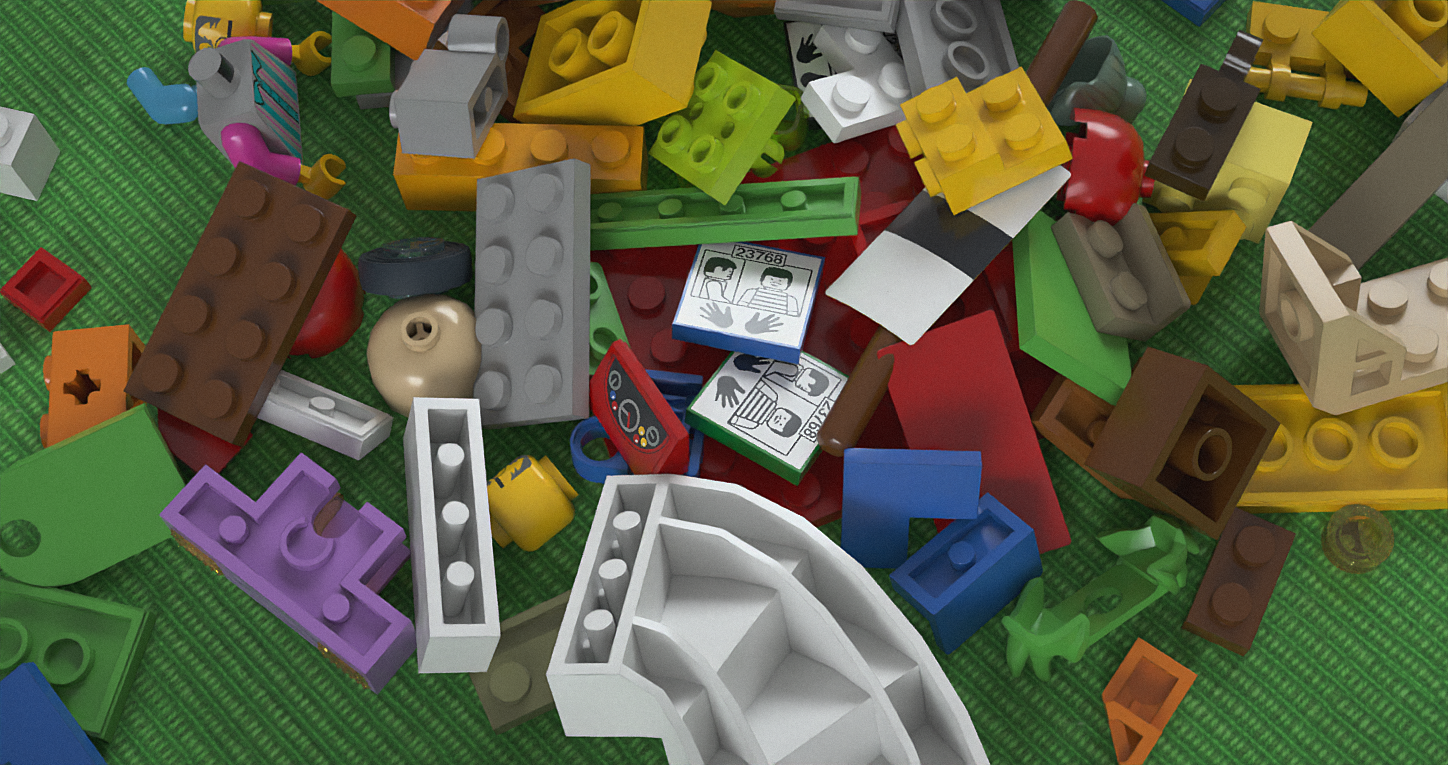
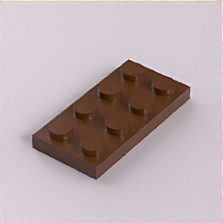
[124,161,357,447]

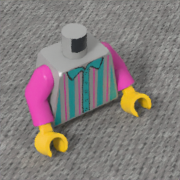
[188,31,346,200]

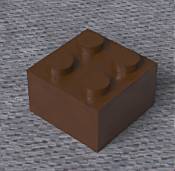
[1084,347,1281,540]

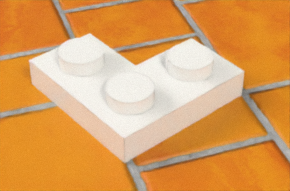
[800,25,913,143]

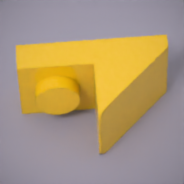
[1149,210,1247,305]

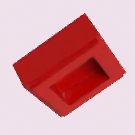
[0,247,92,332]

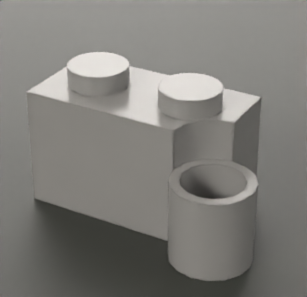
[389,14,509,159]

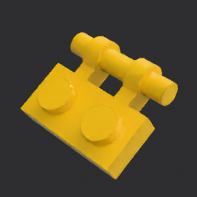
[1244,1,1368,110]

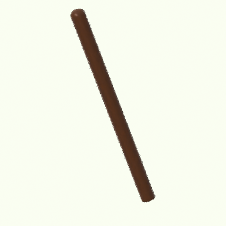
[816,0,1098,457]

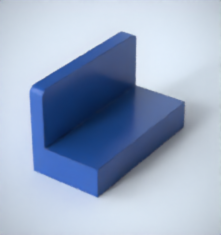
[889,492,1043,655]

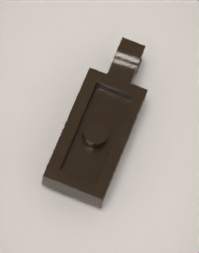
[1144,29,1264,202]

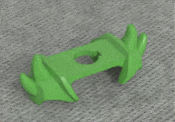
[1001,513,1200,682]

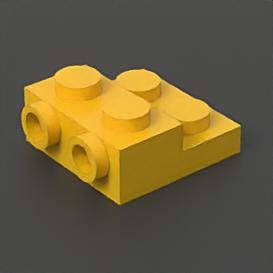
[895,66,1073,215]

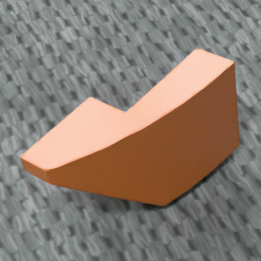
[1101,637,1198,765]

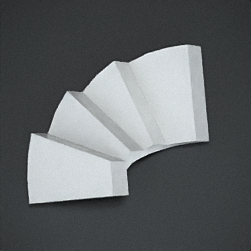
[546,474,990,765]

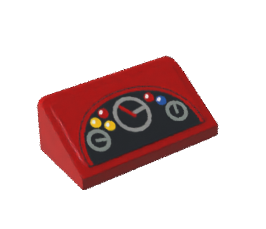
[589,339,690,475]

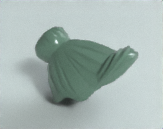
[1048,35,1147,126]

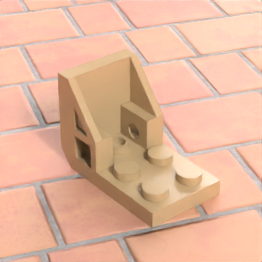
[1259,221,1448,415]

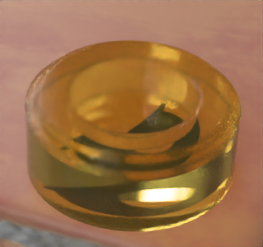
[1321,504,1394,574]

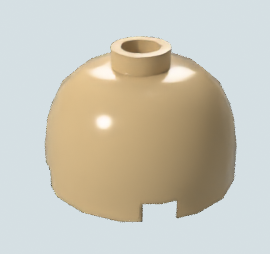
[366,293,481,418]

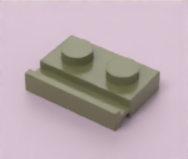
[468,589,572,735]

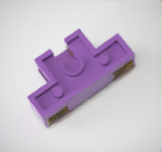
[159,453,417,695]

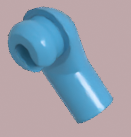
[127,67,198,125]

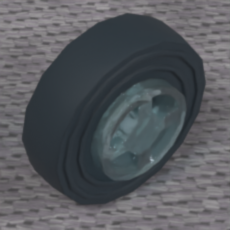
[358,237,473,299]

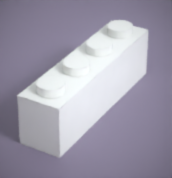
[403,397,501,673]

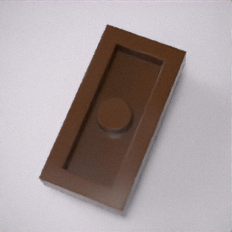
[1180,507,1296,657]

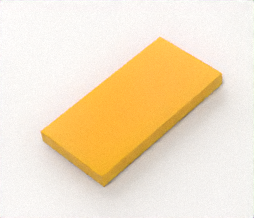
[1233,382,1448,514]

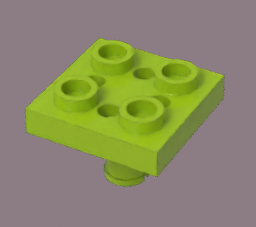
[648,50,796,205]

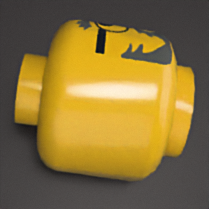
[183,0,273,53]
[487,455,578,551]

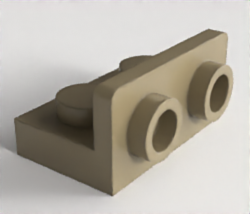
[1051,203,1191,342]

